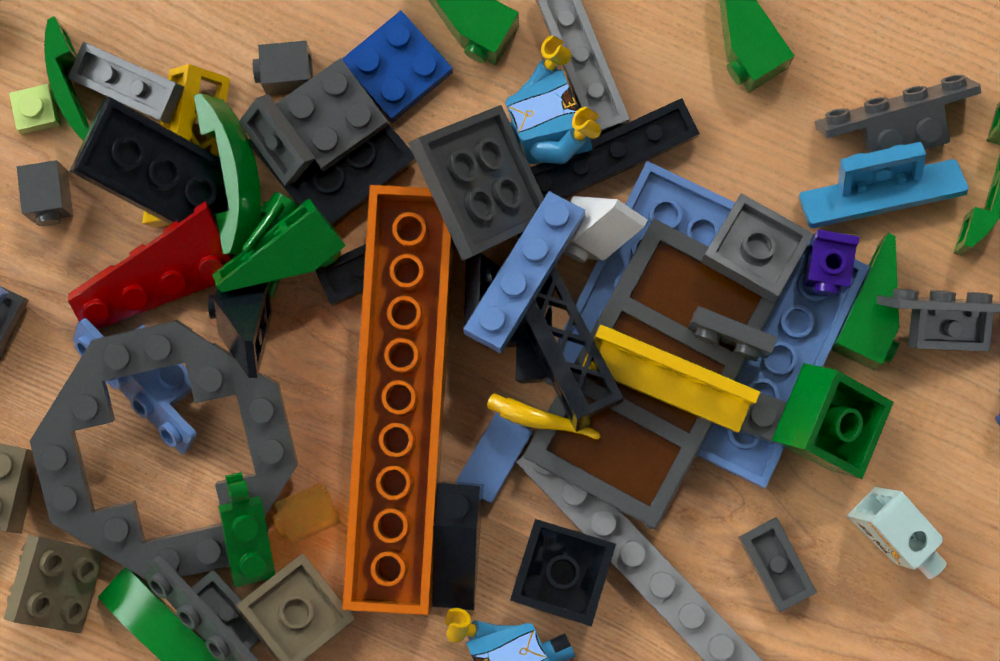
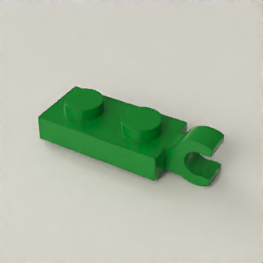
[218,472,275,587]

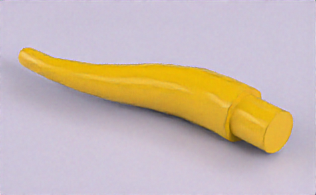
[487,393,601,439]

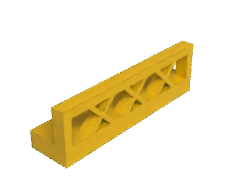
[142,64,231,227]
[582,324,760,433]

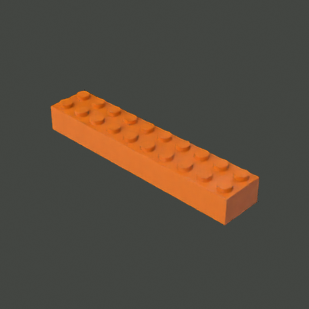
[342,185,454,615]

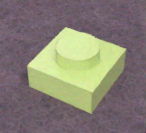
[9,84,60,135]

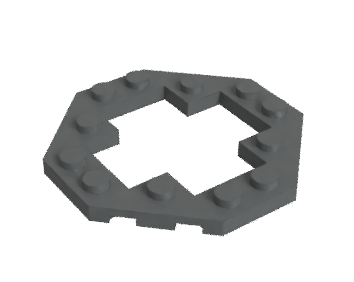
[30,320,298,581]

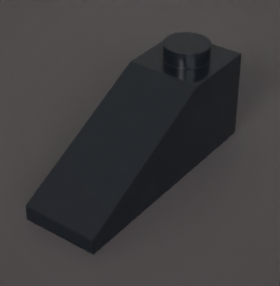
[208,282,272,378]
[432,481,484,610]

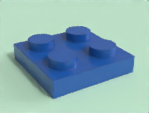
[342,10,453,123]

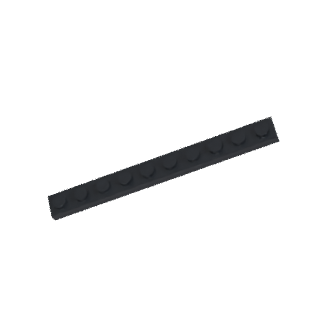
[315,98,700,307]

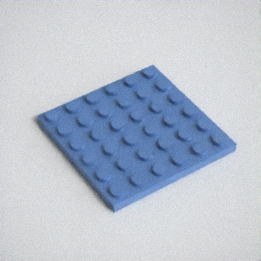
[544,161,870,489]

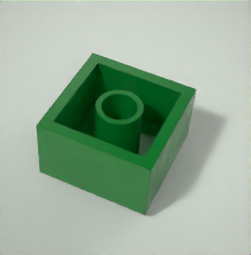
[772,363,894,479]

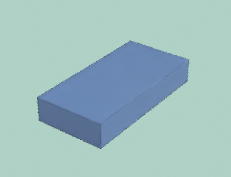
[456,412,533,504]

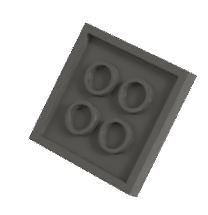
[408,105,544,261]

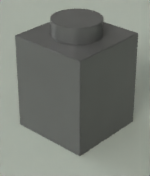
[253,41,313,95]
[16,160,73,226]

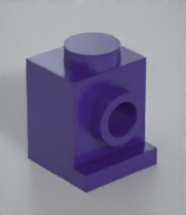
[803,229,859,297]

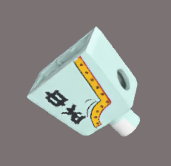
[847,487,947,579]

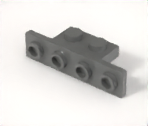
[815,75,982,153]
[877,288,1000,351]
[145,555,261,661]

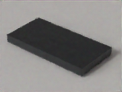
[69,96,229,226]

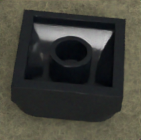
[510,519,616,626]

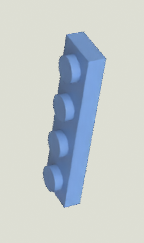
[463,191,586,354]

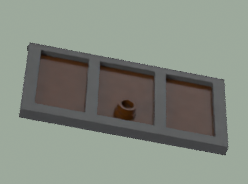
[523,218,785,530]

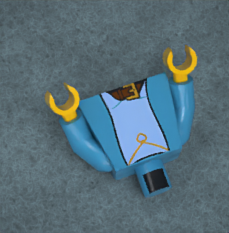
[505,36,601,164]
[444,608,576,661]

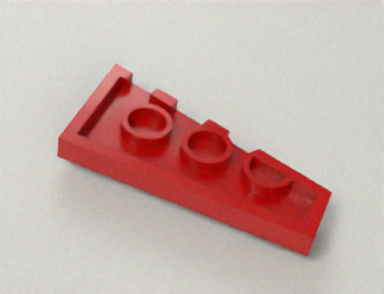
[68,201,232,330]

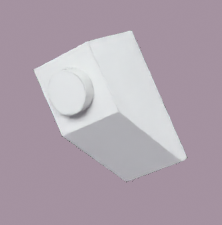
[563,196,648,263]

